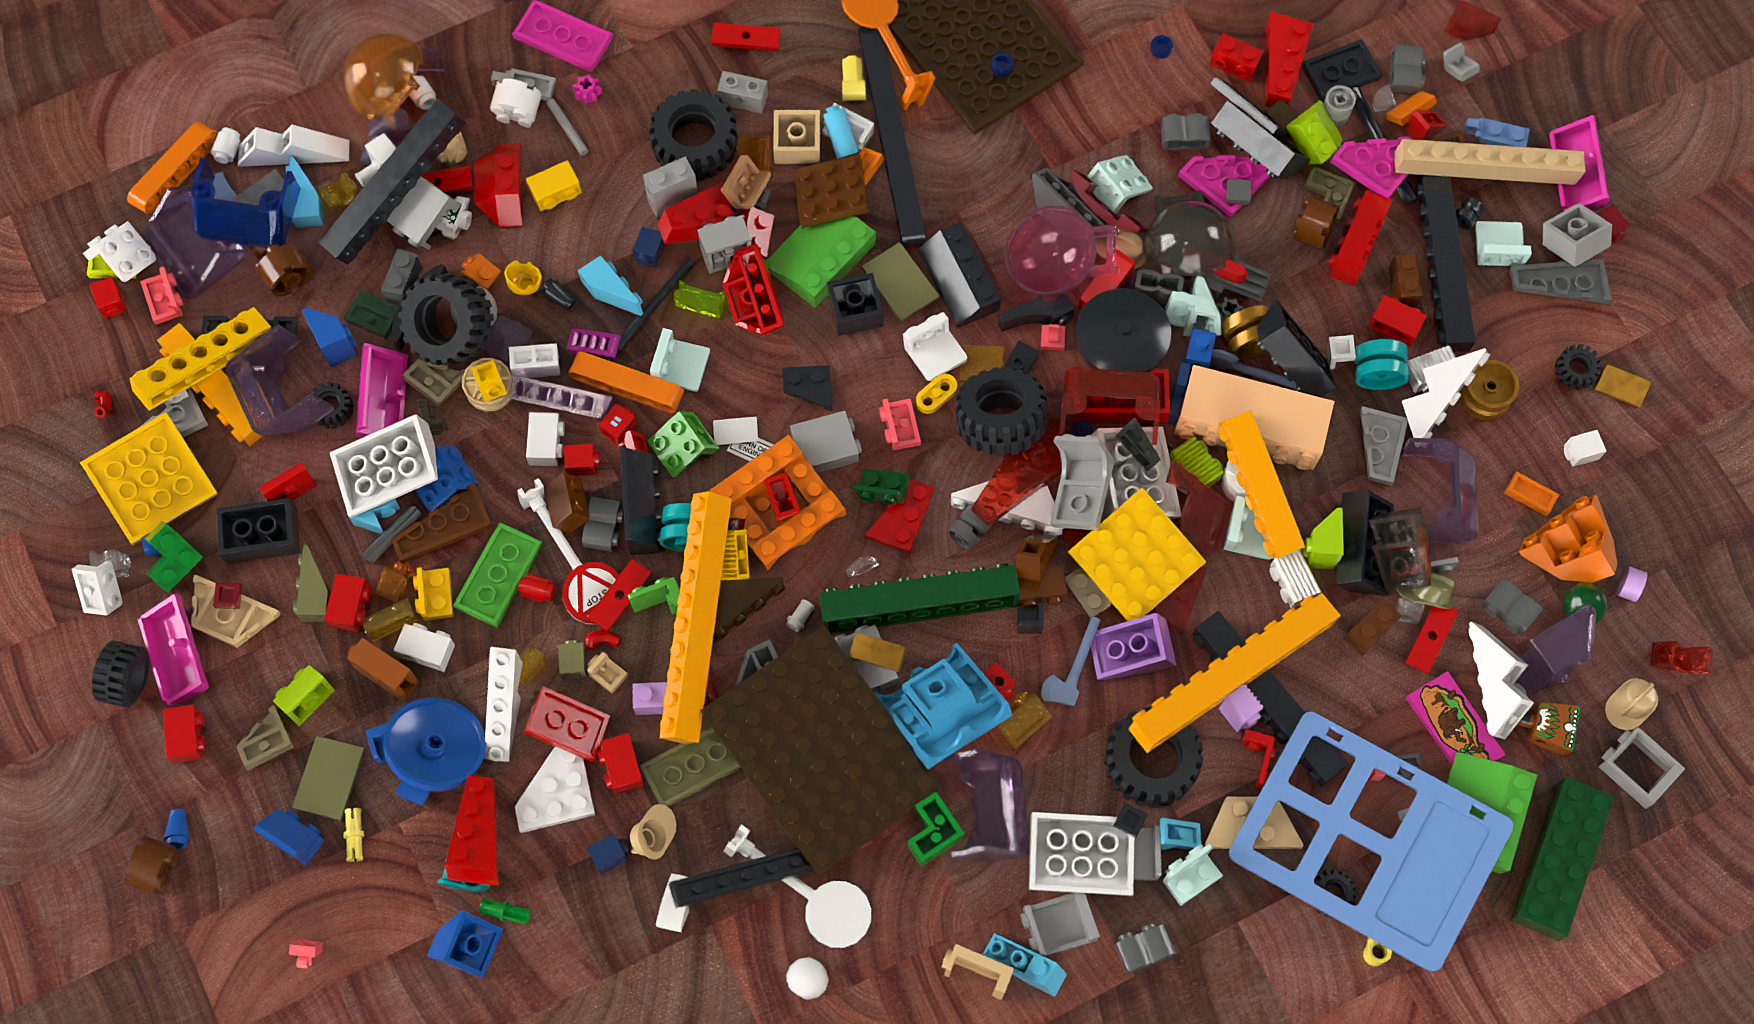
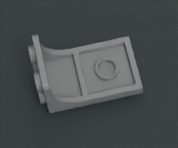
[1050,434,1115,530]

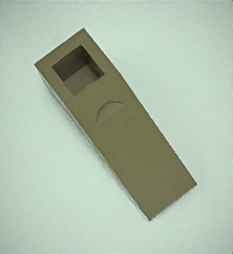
[293,544,331,622]

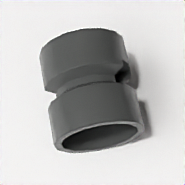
[947,505,993,551]

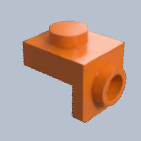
[460,254,501,290]

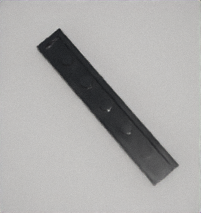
[668,848,814,909]

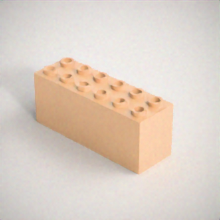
[1174,365,1334,470]

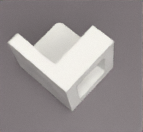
[1327,335,1356,369]

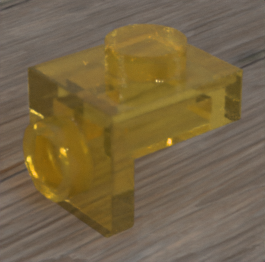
[317,173,356,210]

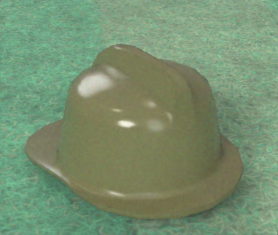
[1397,573,1455,609]

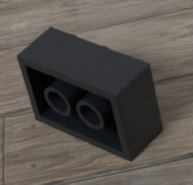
[216,498,300,564]

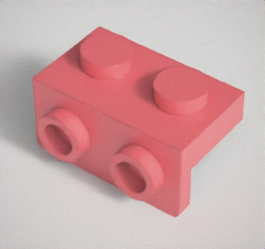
[140,267,184,325]
[879,399,921,451]

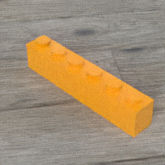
[157,323,272,447]
[1218,410,1305,559]

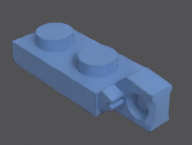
[1463,118,1530,147]

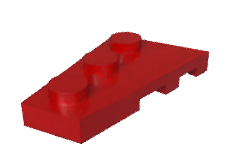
[864,479,935,554]

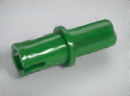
[478,897,531,924]

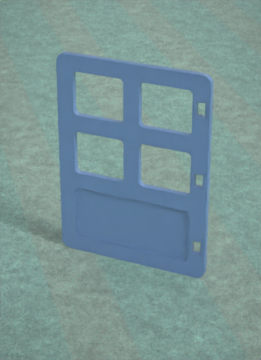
[1229,712,1513,972]

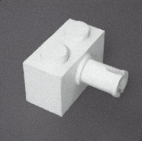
[355,133,396,187]

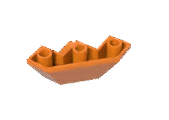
[1519,495,1617,583]

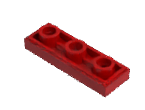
[711,23,781,52]
[422,166,474,194]
[588,559,652,633]
[1405,606,1459,675]

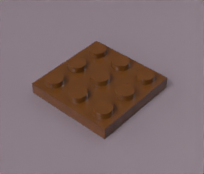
[794,154,869,228]

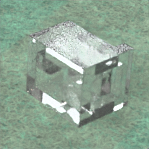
[89,550,131,579]

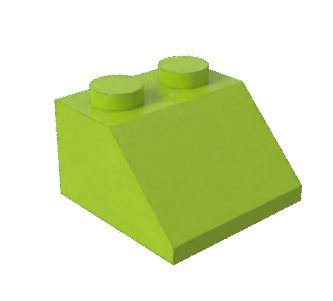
[1285,101,1343,165]
[1301,508,1343,570]
[273,665,335,726]

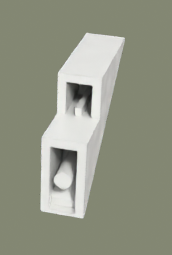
[238,125,349,167]
[1402,348,1490,446]
[950,473,1064,536]
[1469,622,1534,739]
[484,647,522,762]

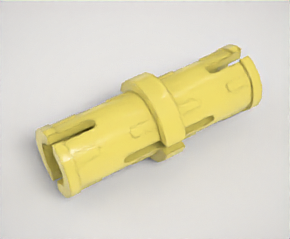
[344,808,364,862]

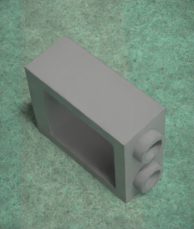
[1599,727,1685,809]

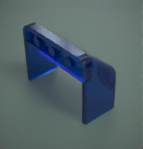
[191,158,301,248]

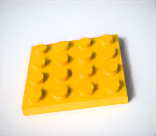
[80,412,218,545]
[1067,488,1206,621]

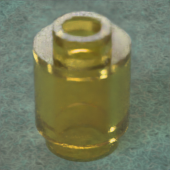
[519,648,545,685]

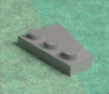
[139,387,208,437]
[1360,406,1408,486]

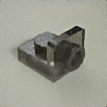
[417,398,449,436]

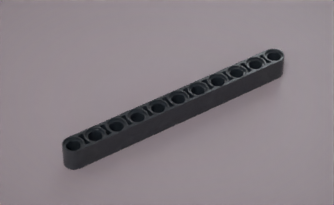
[858,26,926,246]

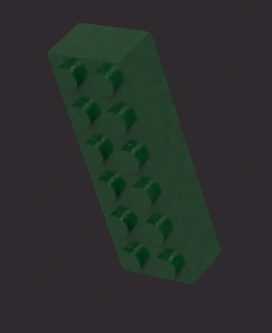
[1510,777,1615,941]

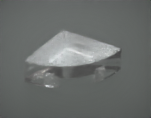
[1372,84,1396,112]
[845,556,880,577]

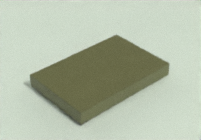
[861,242,940,323]
[292,736,366,821]

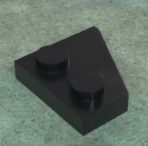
[782,365,832,411]

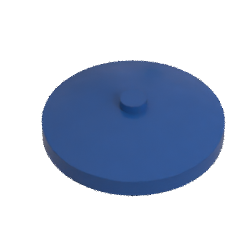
[383,698,486,791]

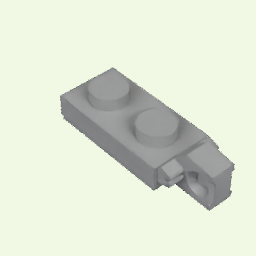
[491,68,556,101]

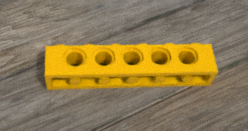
[130,307,272,411]

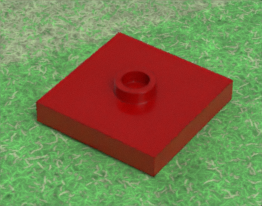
[259,463,317,501]

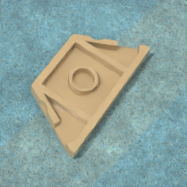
[191,575,281,648]
[1204,797,1303,849]

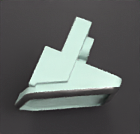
[1164,275,1223,337]

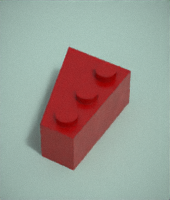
[658,182,734,244]

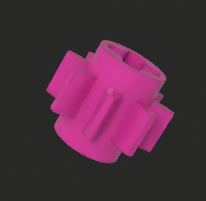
[573,74,602,104]

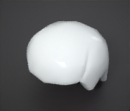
[786,957,829,999]

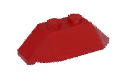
[474,143,523,229]
[722,243,784,335]

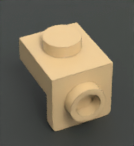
[587,652,628,694]

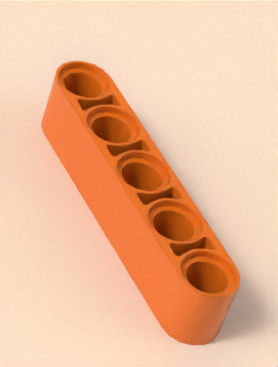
[127,121,218,214]
[568,352,684,413]

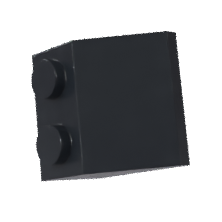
[827,273,884,336]

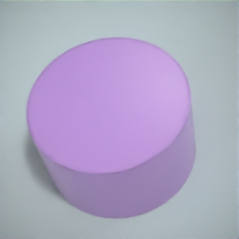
[1616,566,1647,602]

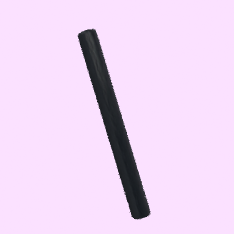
[1351,87,1417,205]

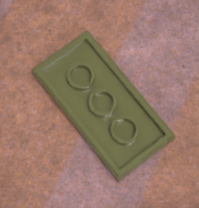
[639,727,741,807]

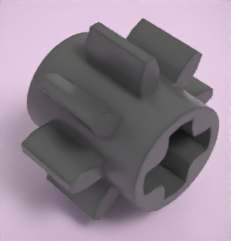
[1217,297,1244,322]

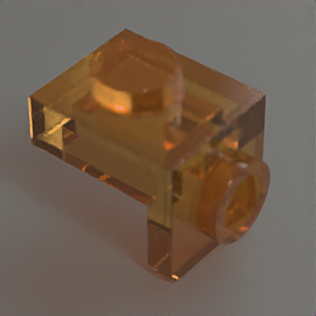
[375,562,415,603]

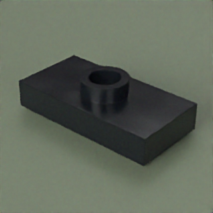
[1002,341,1039,375]

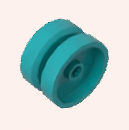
[1355,339,1409,390]
[659,503,691,552]

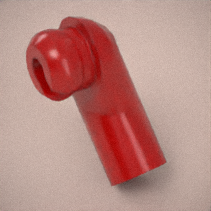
[94,390,112,418]
[584,630,622,650]

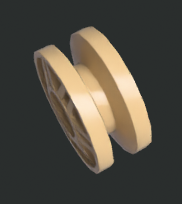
[462,358,515,412]

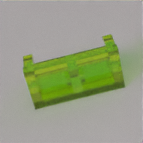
[674,280,727,318]

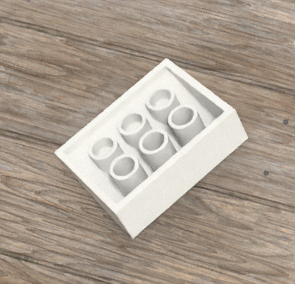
[330,414,438,518]
[1092,427,1182,520]
[1029,812,1134,896]

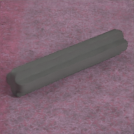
[362,505,421,564]

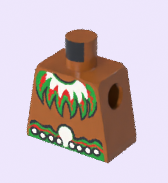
[1517,702,1580,757]

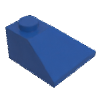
[427,911,503,978]

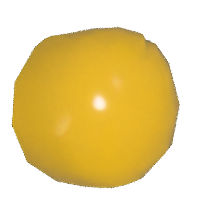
[504,260,542,295]

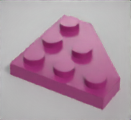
[1330,137,1413,199]
[1178,155,1270,218]

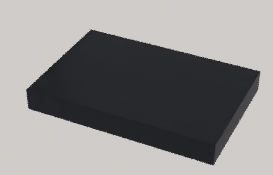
[1301,39,1383,102]

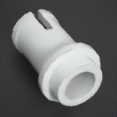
[786,599,815,632]

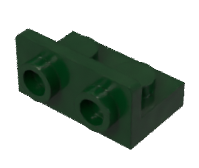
[853,468,911,505]

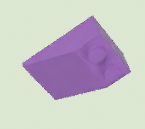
[1091,613,1176,680]

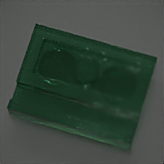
[343,290,398,340]

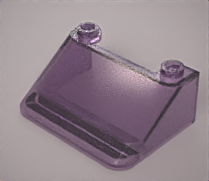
[143,186,249,299]

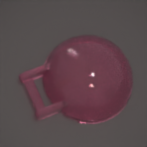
[1004,206,1119,297]

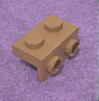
[721,155,771,209]

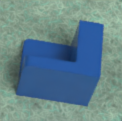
[365,723,388,764]
[396,781,437,806]

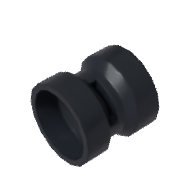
[1456,197,1485,230]

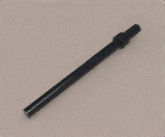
[602,258,695,361]

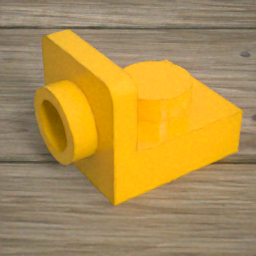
[471,359,507,402]

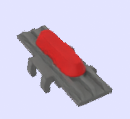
[1156,232,1271,303]

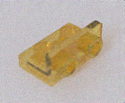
[363,599,418,642]
[994,692,1052,749]

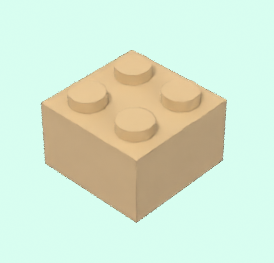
[773,110,820,164]

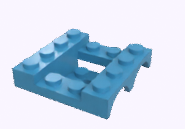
[875,643,1013,769]

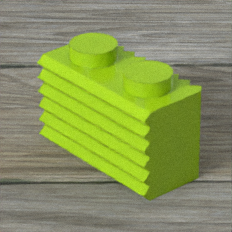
[1169,436,1224,495]

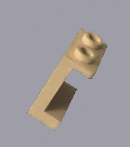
[942,944,1014,1000]

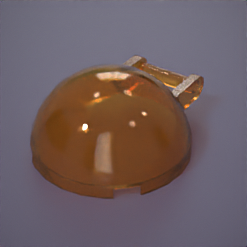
[342,33,423,121]

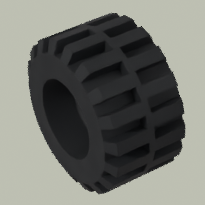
[92,640,149,708]

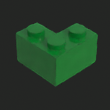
[145,521,203,593]
[907,792,965,867]

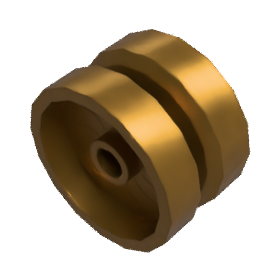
[1222,305,1269,359]
[1459,360,1519,420]

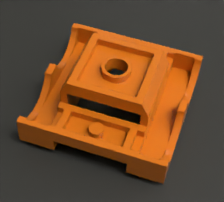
[709,435,846,571]

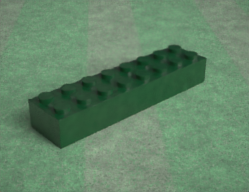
[819,563,1020,634]

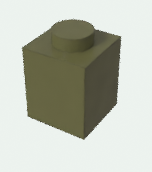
[558,640,587,680]

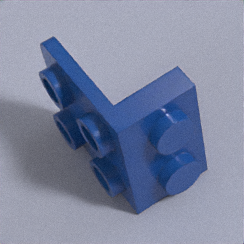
[415,446,478,512]

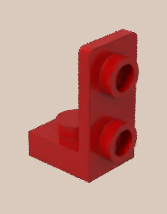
[1240,729,1277,790]

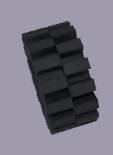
[1554,344,1602,390]
[306,382,353,429]
[1312,868,1358,917]

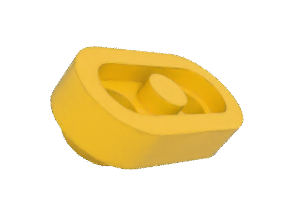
[916,374,957,414]

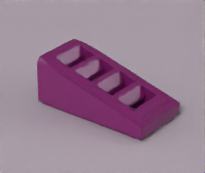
[567,329,621,358]

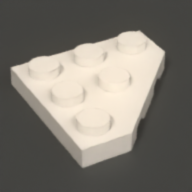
[515,747,595,833]

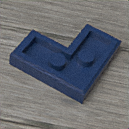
[1167,362,1190,425]

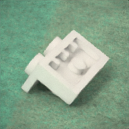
[72,561,123,615]

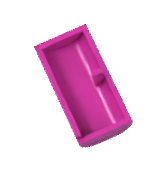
[1549,115,1610,211]
[355,343,408,439]
[138,594,209,705]

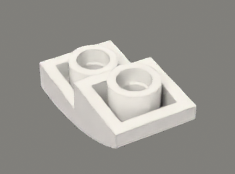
[656,873,689,932]

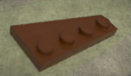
[391,482,493,564]

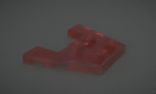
[1165,461,1234,552]

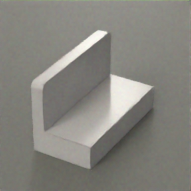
[1133,824,1161,880]

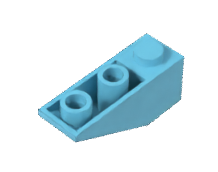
[286,156,324,228]
[578,256,643,316]
[982,933,1067,997]

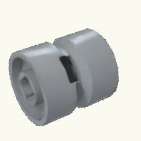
[1323,85,1356,127]

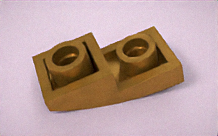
[849,633,907,672]

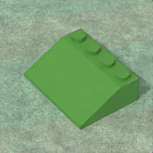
[766,216,876,308]
[1447,752,1537,874]

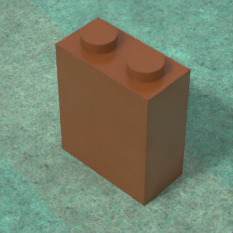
[347,638,419,703]

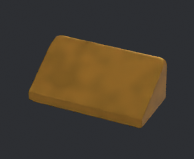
[1594,364,1651,408]

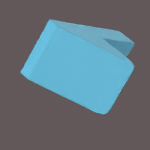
[347,499,400,534]
[1160,818,1201,850]

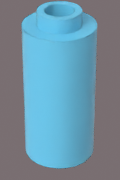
[823,104,859,159]

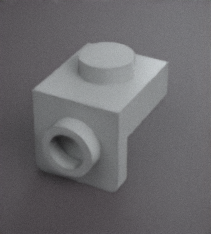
[1443,43,1480,82]

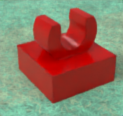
[619,430,649,453]

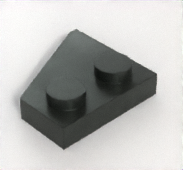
[1115,417,1161,472]

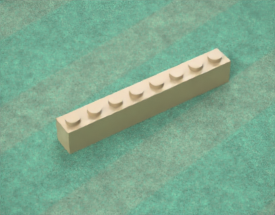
[1394,139,1585,185]

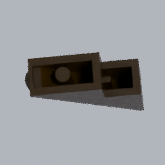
[712,577,786,643]

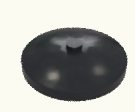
[1075,288,1171,379]

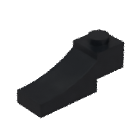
[998,293,1075,332]

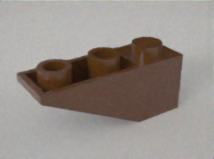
[1016,532,1060,581]

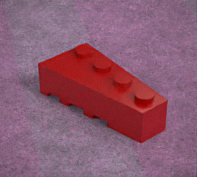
[1264,11,1314,108]
[1328,190,1392,286]
[445,775,499,886]

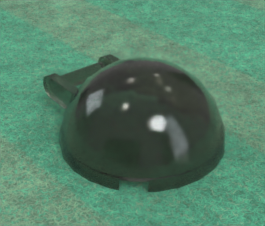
[1143,190,1237,276]

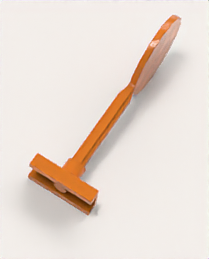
[841,0,935,110]

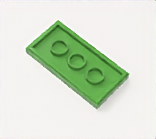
[453,522,543,628]

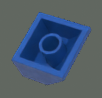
[302,308,357,367]
[253,809,325,866]

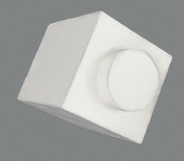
[1564,430,1606,467]

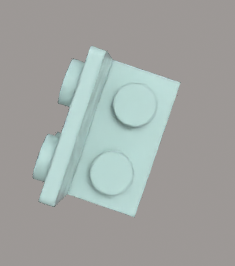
[1087,155,1153,214]
[1475,221,1531,266]
[650,328,710,392]
[1223,496,1271,560]
[1163,843,1223,906]

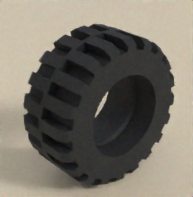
[649,89,738,180]
[399,273,494,366]
[955,367,1048,456]
[1104,707,1204,808]

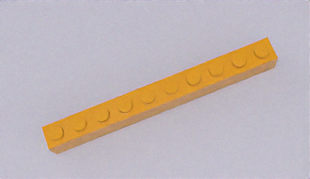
[660,491,732,744]
[1129,593,1341,753]

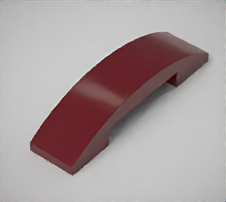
[1071,170,1148,233]

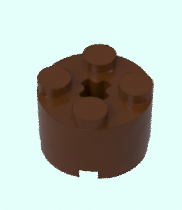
[1292,196,1340,250]
[255,243,313,296]
[124,836,180,895]

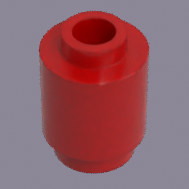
[518,573,556,603]

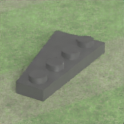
[1509,259,1612,305]

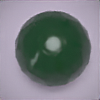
[1562,582,1608,626]

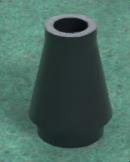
[540,278,576,311]

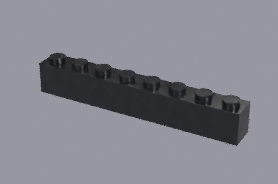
[319,99,467,265]
[1415,175,1476,352]
[1192,610,1349,787]

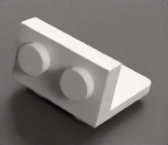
[83,221,156,282]
[903,312,967,381]

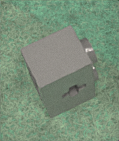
[717,71,768,114]

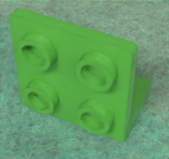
[648,411,720,477]
[628,577,680,615]

